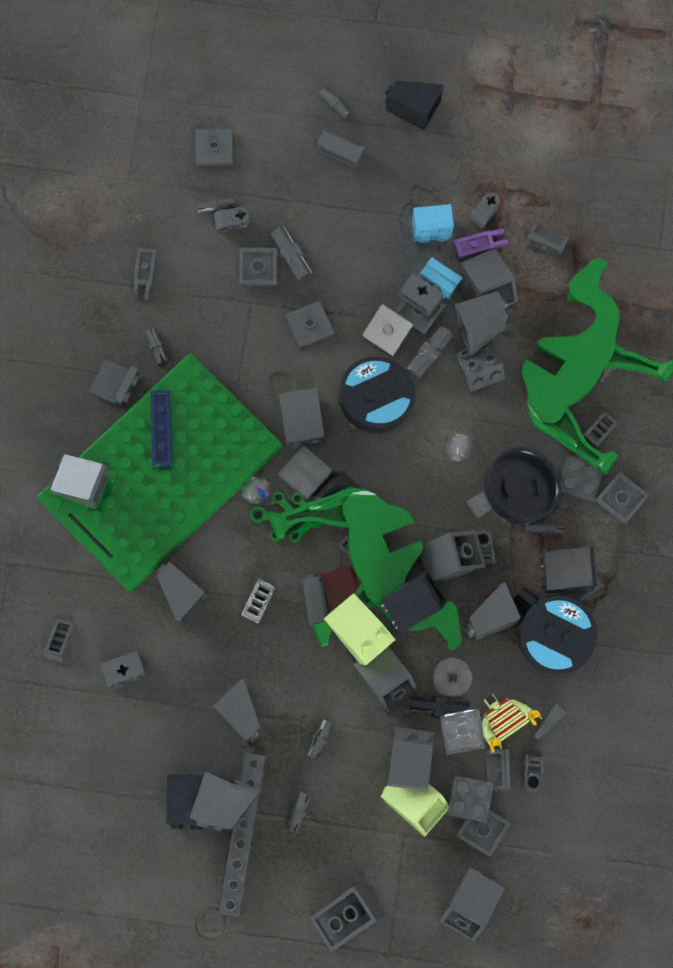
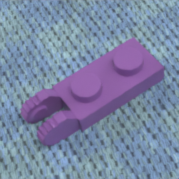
[453,229,508,259]

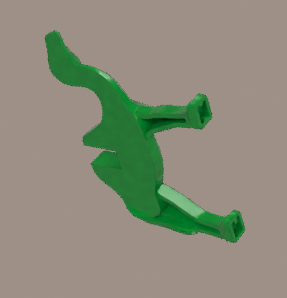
[522,259,673,475]
[269,487,462,650]

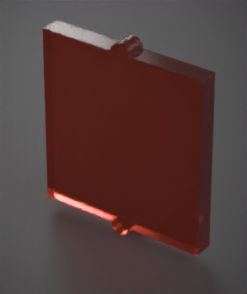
[321,567,357,606]

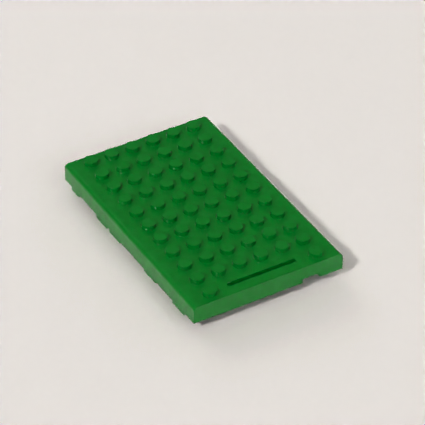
[36,353,283,594]

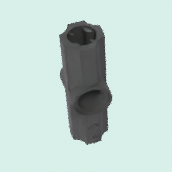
[271,226,312,282]
[406,326,454,380]

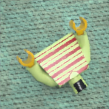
[482,694,542,753]

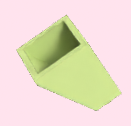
[381,784,449,837]

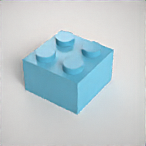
[412,204,454,243]

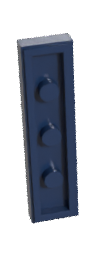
[151,390,172,467]

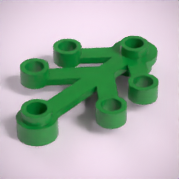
[250,492,323,543]

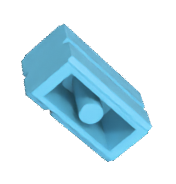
[419,257,463,299]

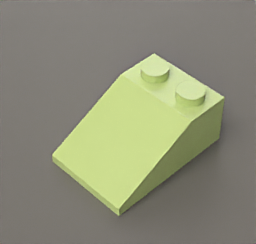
[324,593,395,665]

